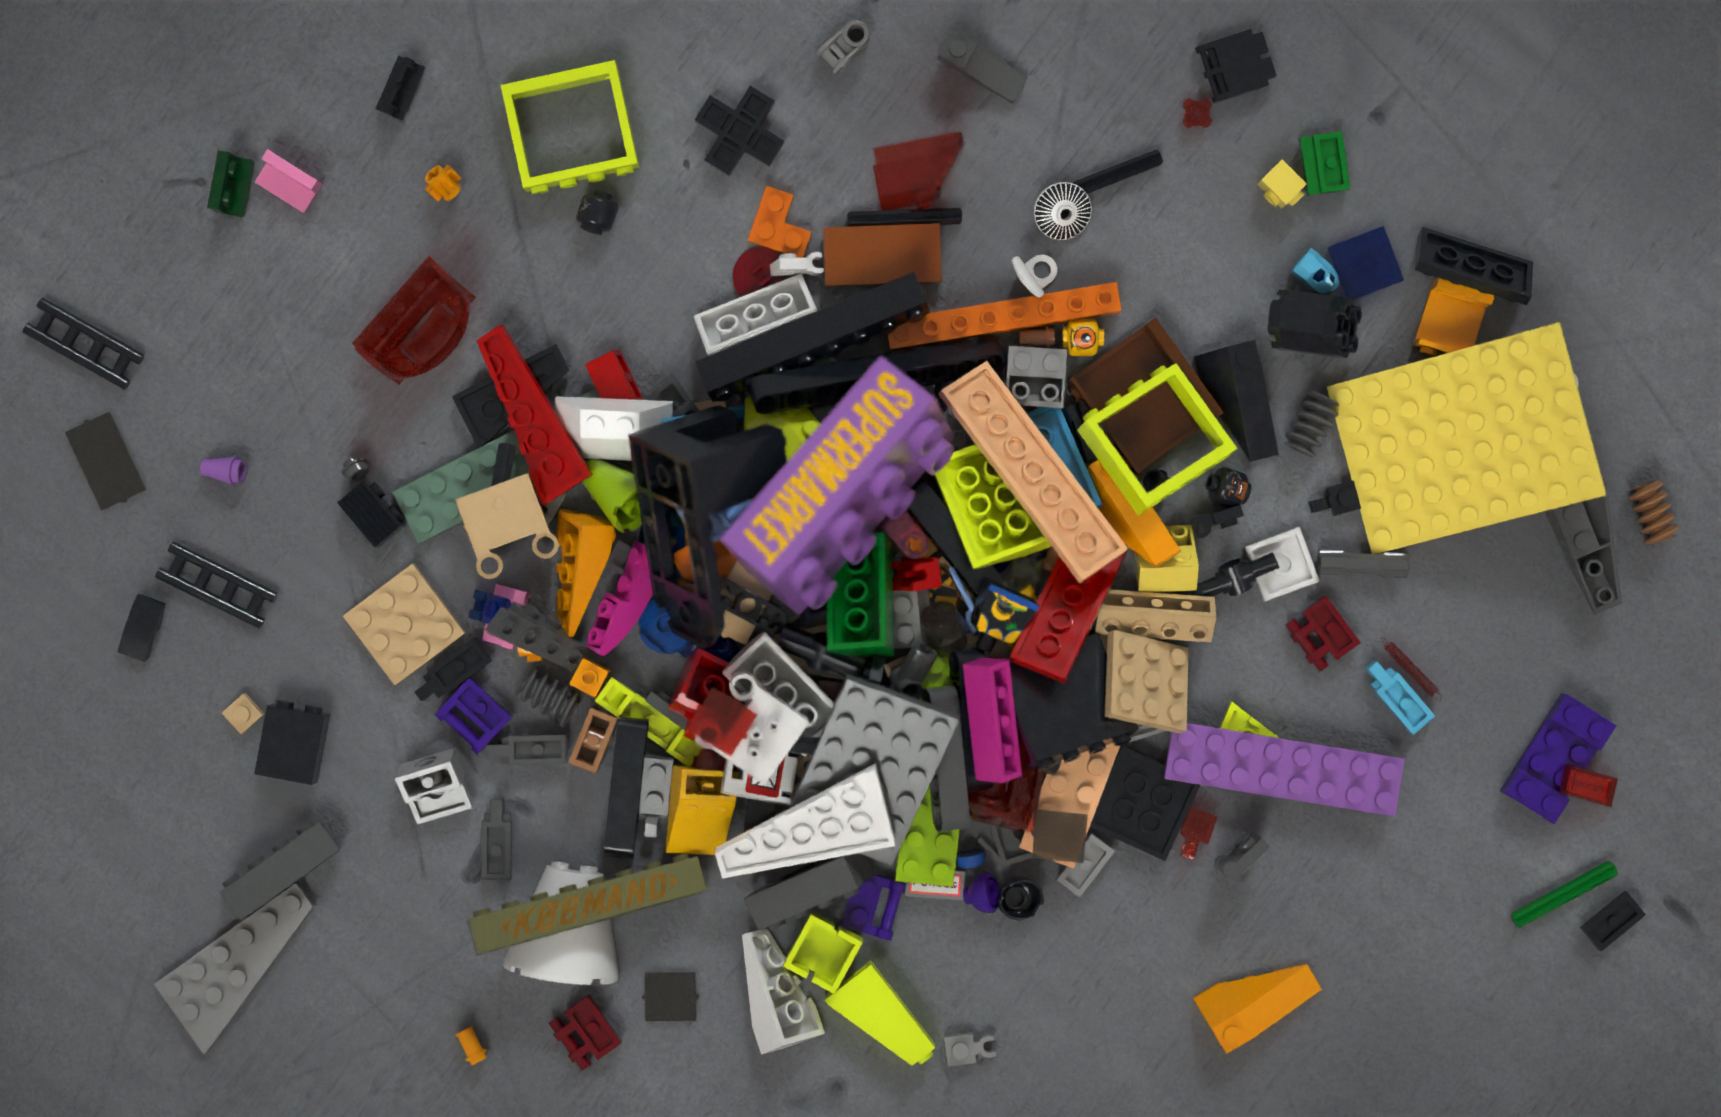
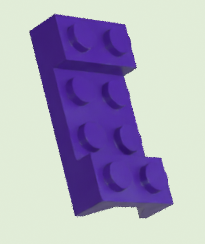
[1500,693,1617,824]

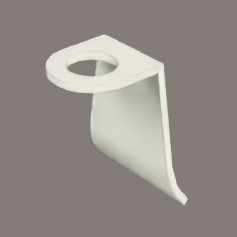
[1012,255,1057,298]

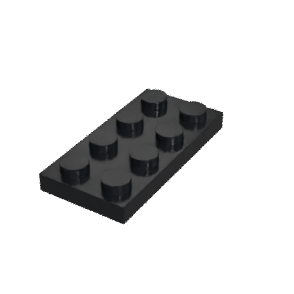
[1415,227,1533,305]

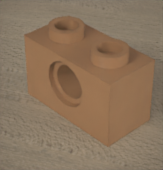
[568,706,619,773]

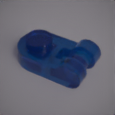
[468,589,512,624]

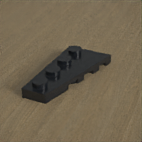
[452,344,570,449]

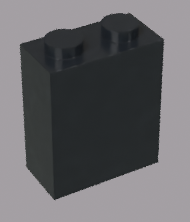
[254,700,330,785]

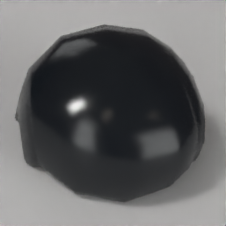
[997,876,1044,921]

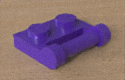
[435,677,513,755]
[841,874,906,940]

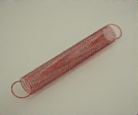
[1381,638,1442,701]

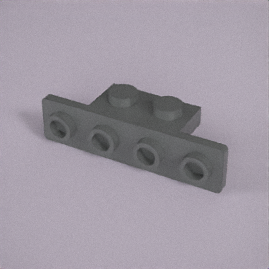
[486,602,591,671]

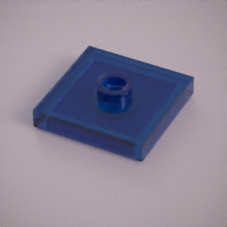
[1328,226,1404,300]

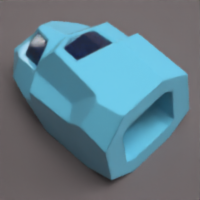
[1290,248,1339,294]

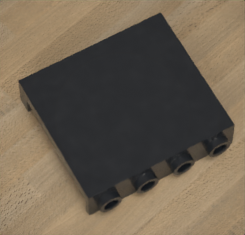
[1009,633,1139,771]

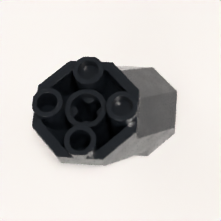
[1267,290,1362,358]

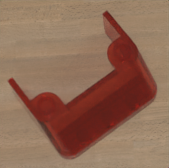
[873,132,964,210]

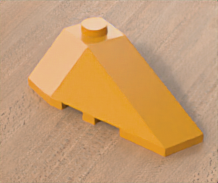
[1087,460,1181,567]

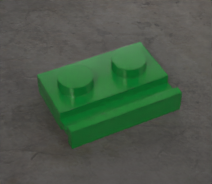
[1298,131,1350,196]

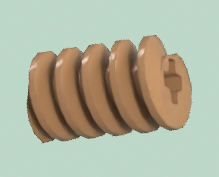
[1628,480,1679,545]

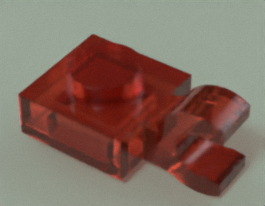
[1179,807,1218,860]

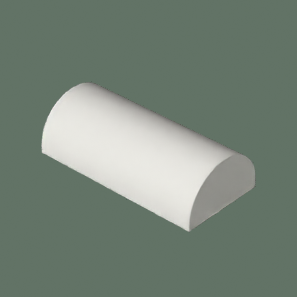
[694,273,817,356]
[722,631,835,757]

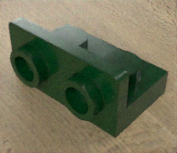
[207,150,254,217]

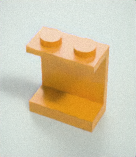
[1412,277,1495,357]

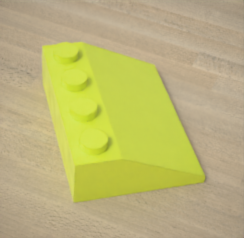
[934,444,1052,570]

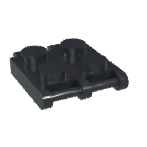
[1195,29,1277,104]

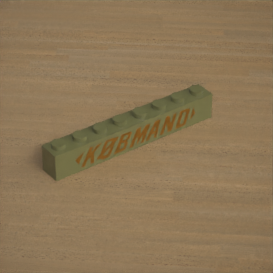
[467,854,707,956]

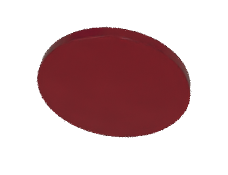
[733,247,791,297]

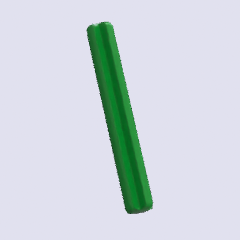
[1510,861,1618,928]

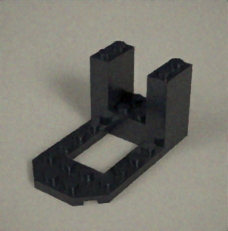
[628,405,787,649]

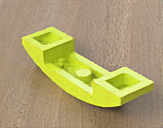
[594,677,703,766]

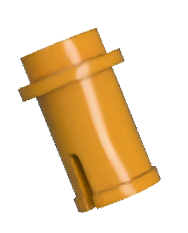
[455,1026,487,1066]

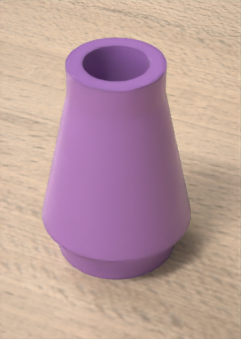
[200,456,247,485]

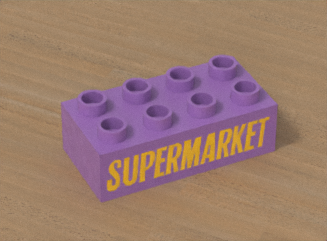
[720,356,954,615]

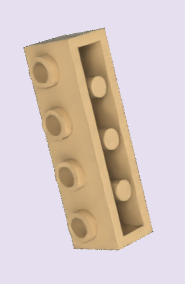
[1095,590,1217,642]

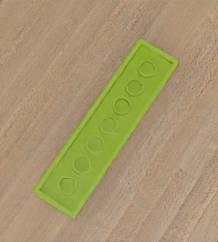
[894,649,960,887]

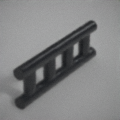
[22,298,145,390]
[155,541,278,629]

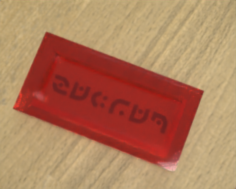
[1559,765,1618,807]

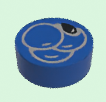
[956,849,985,868]

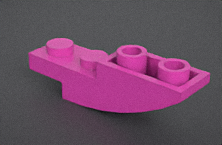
[585,540,653,656]

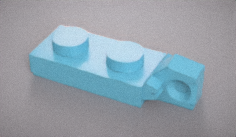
[1365,660,1435,735]

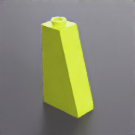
[825,960,935,1066]

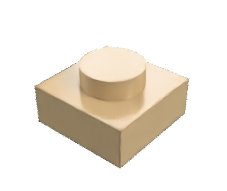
[222,693,265,735]

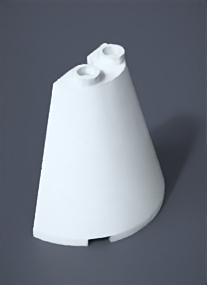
[503,861,619,985]

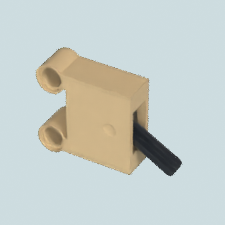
[455,443,559,579]

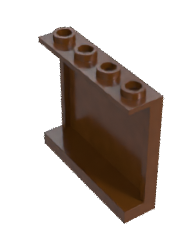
[1068,318,1224,475]

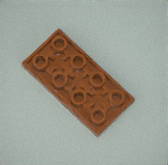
[823,223,942,287]

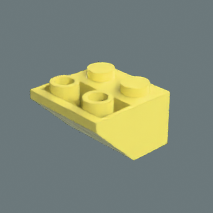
[1134,525,1199,593]

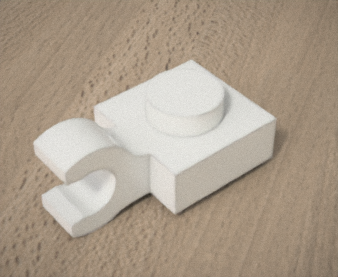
[770,252,824,276]

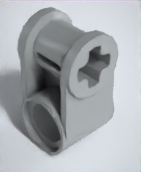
[816,20,870,75]

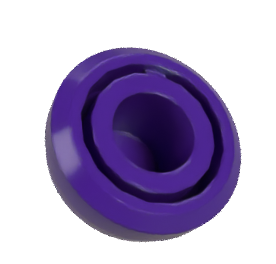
[963,872,999,913]

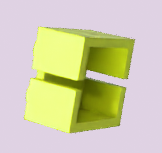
[783,910,863,994]

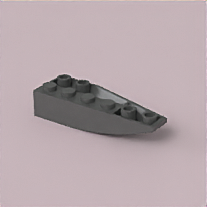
[1545,464,1622,614]

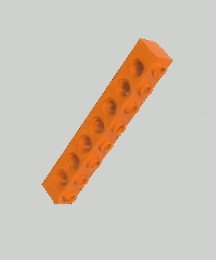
[887,282,1122,352]

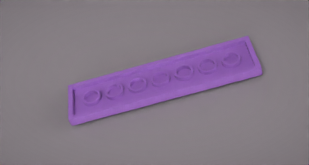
[1163,723,1405,816]

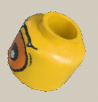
[1062,318,1104,356]

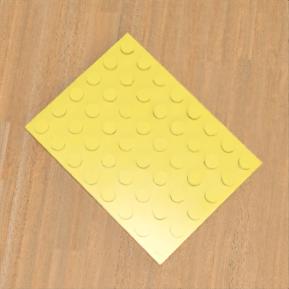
[1327,322,1607,554]

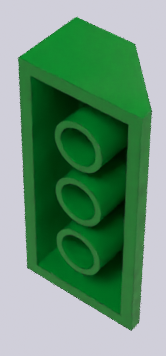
[827,532,893,658]

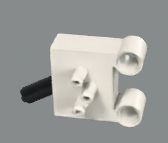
[695,670,820,785]

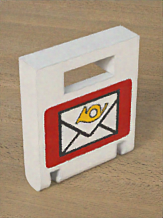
[720,752,799,806]

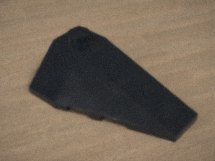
[1194,340,1279,462]

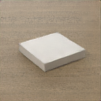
[1244,527,1320,602]

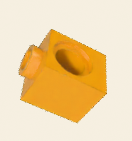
[570,657,612,698]

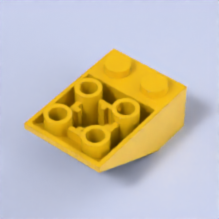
[665,765,738,855]

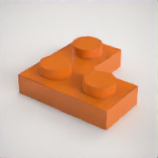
[747,185,812,258]

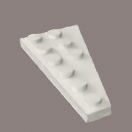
[715,763,895,879]

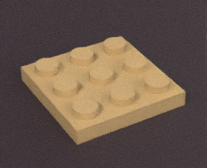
[343,563,466,686]
[1105,630,1189,733]

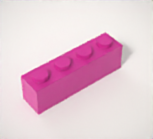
[963,658,1022,783]

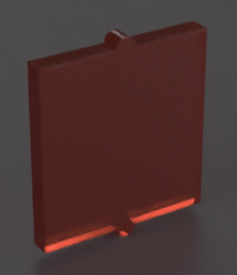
[686,687,758,756]

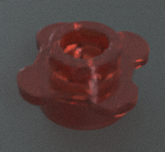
[1183,99,1212,128]

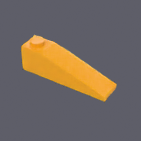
[556,508,616,637]
[1193,964,1322,1054]

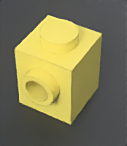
[1257,159,1307,209]

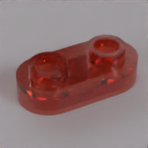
[693,750,743,771]

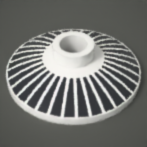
[1034,182,1092,240]

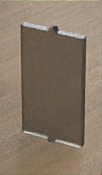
[65,412,146,510]

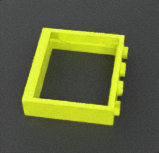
[500,60,640,194]
[1077,363,1237,516]

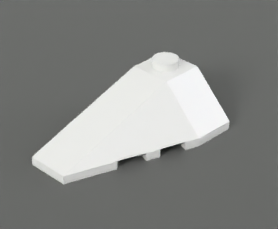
[742,928,825,1055]

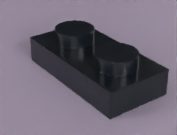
[1580,891,1646,952]

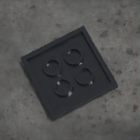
[1090,745,1200,861]

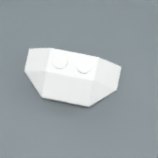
[555,396,673,461]

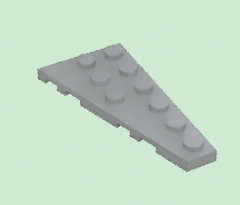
[154,882,315,1055]

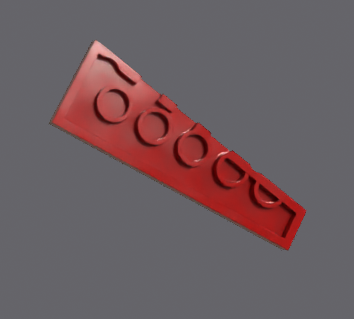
[476,325,593,505]

